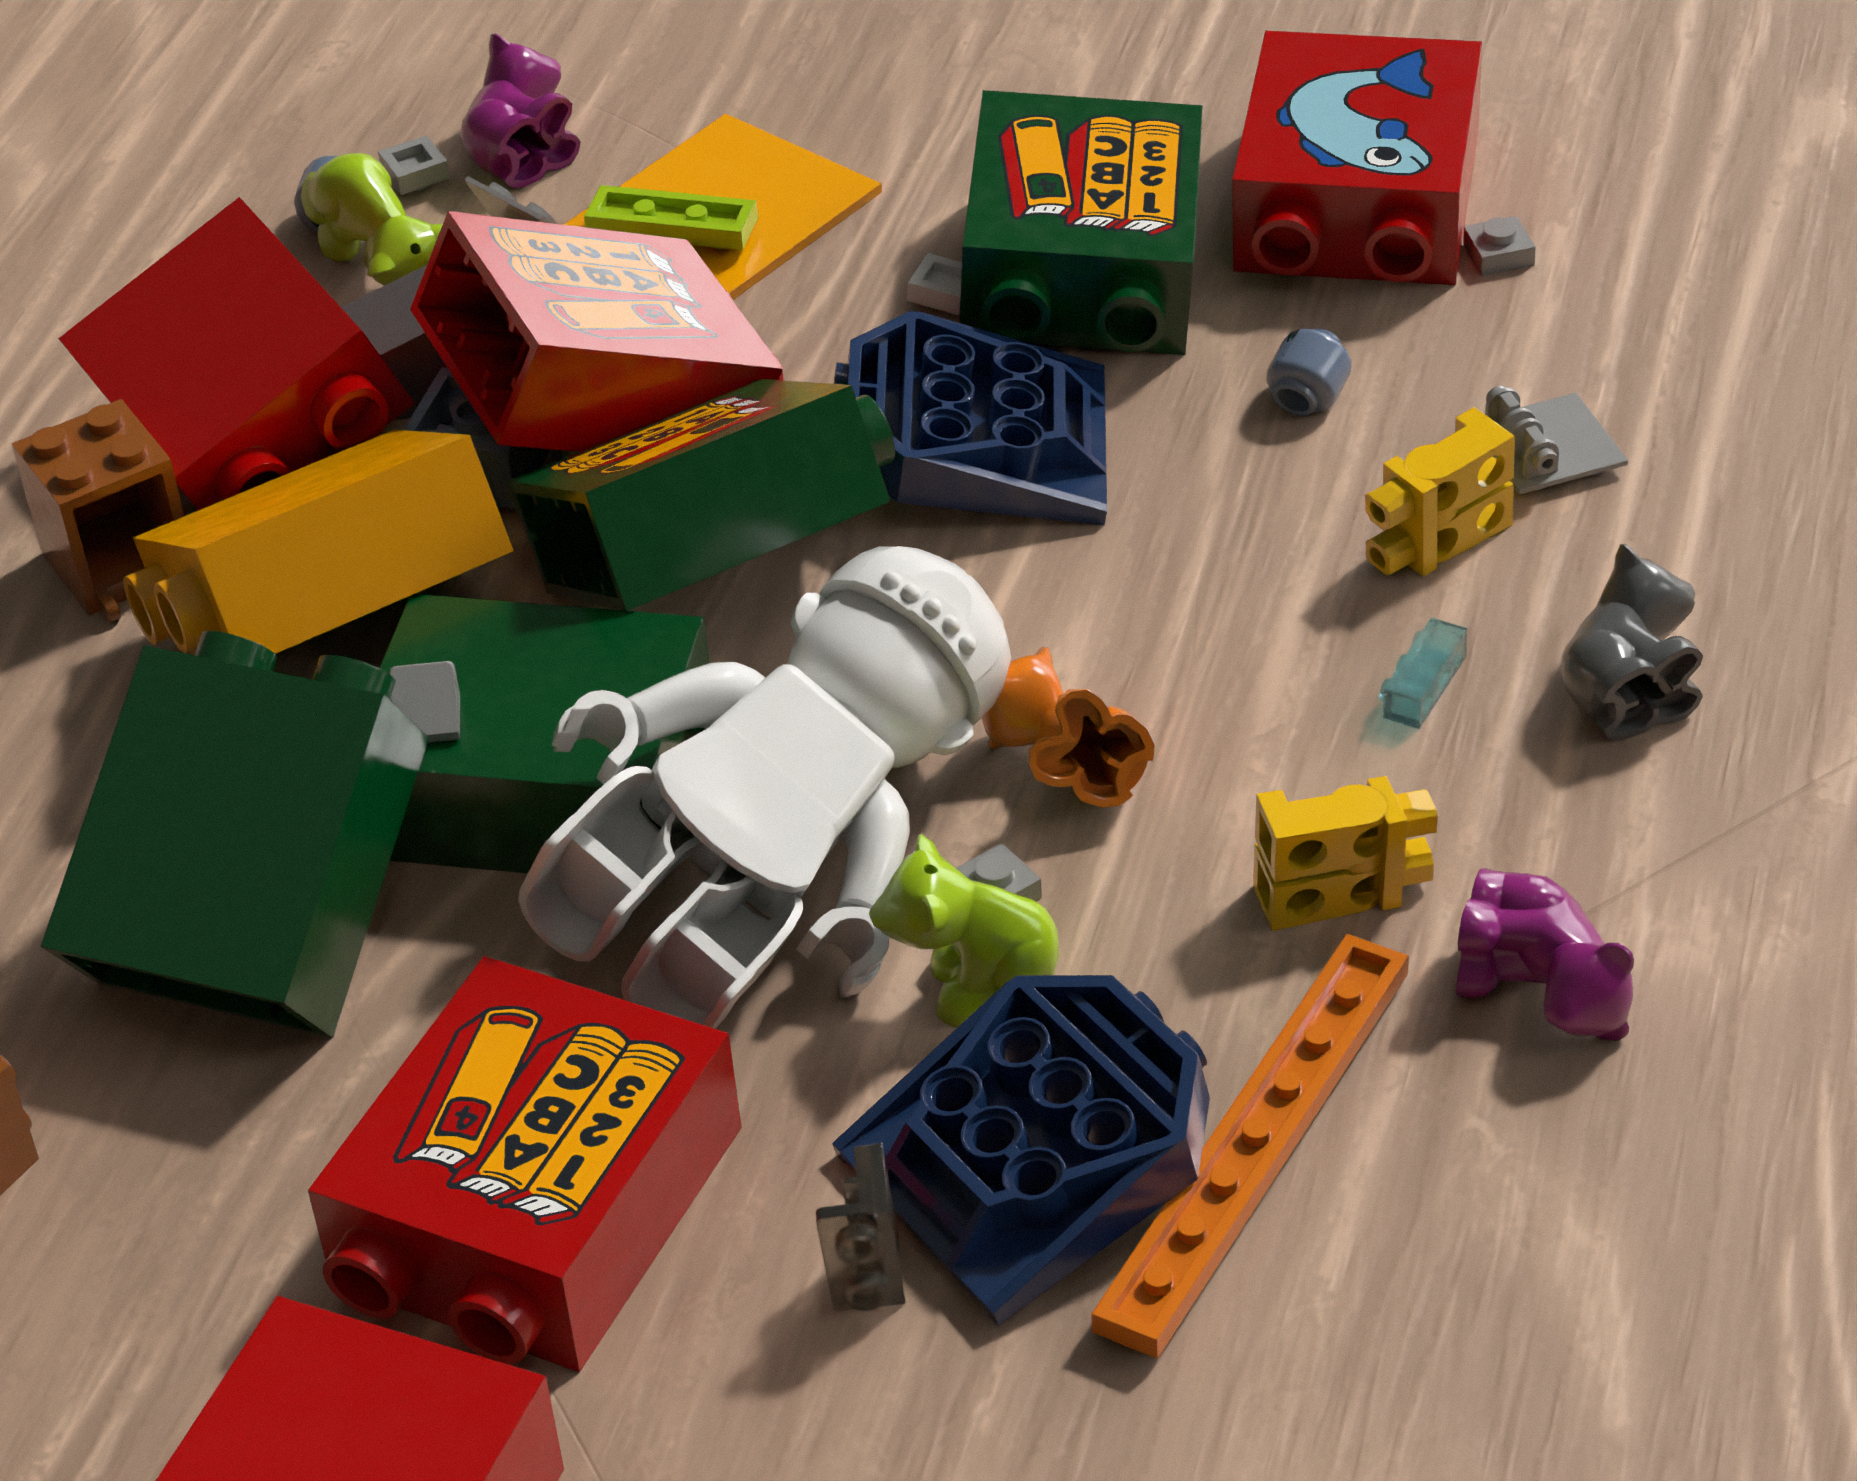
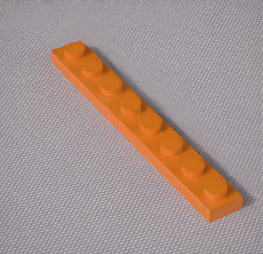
[1091,934,1409,1359]

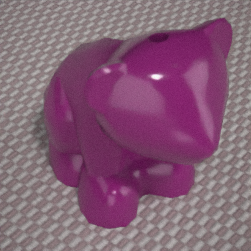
[461,33,581,188]
[1456,868,1634,1041]

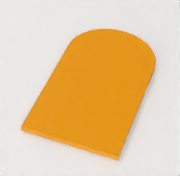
[563,113,882,300]

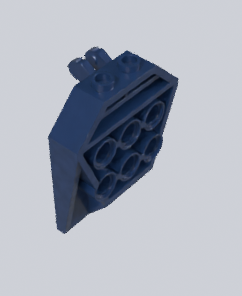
[834,311,1107,525]
[832,975,1210,1326]

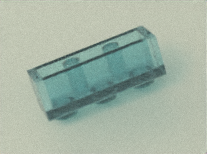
[1379,617,1468,729]

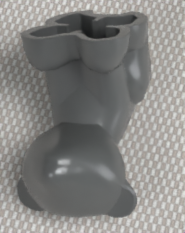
[1560,544,1703,740]

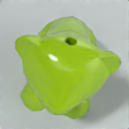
[301,153,443,286]
[869,834,1059,1028]

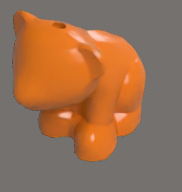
[982,647,1155,808]

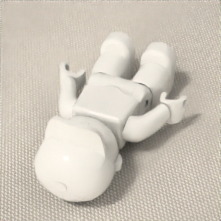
[518,546,1011,1029]

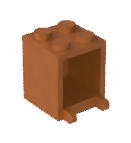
[11,399,184,623]

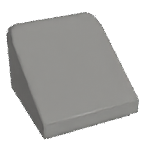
[389,661,460,743]

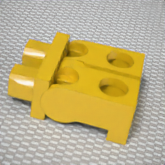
[1365,407,1515,577]
[1253,776,1438,931]

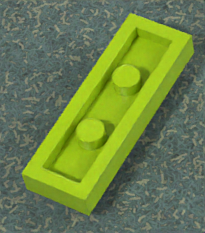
[584,185,758,250]

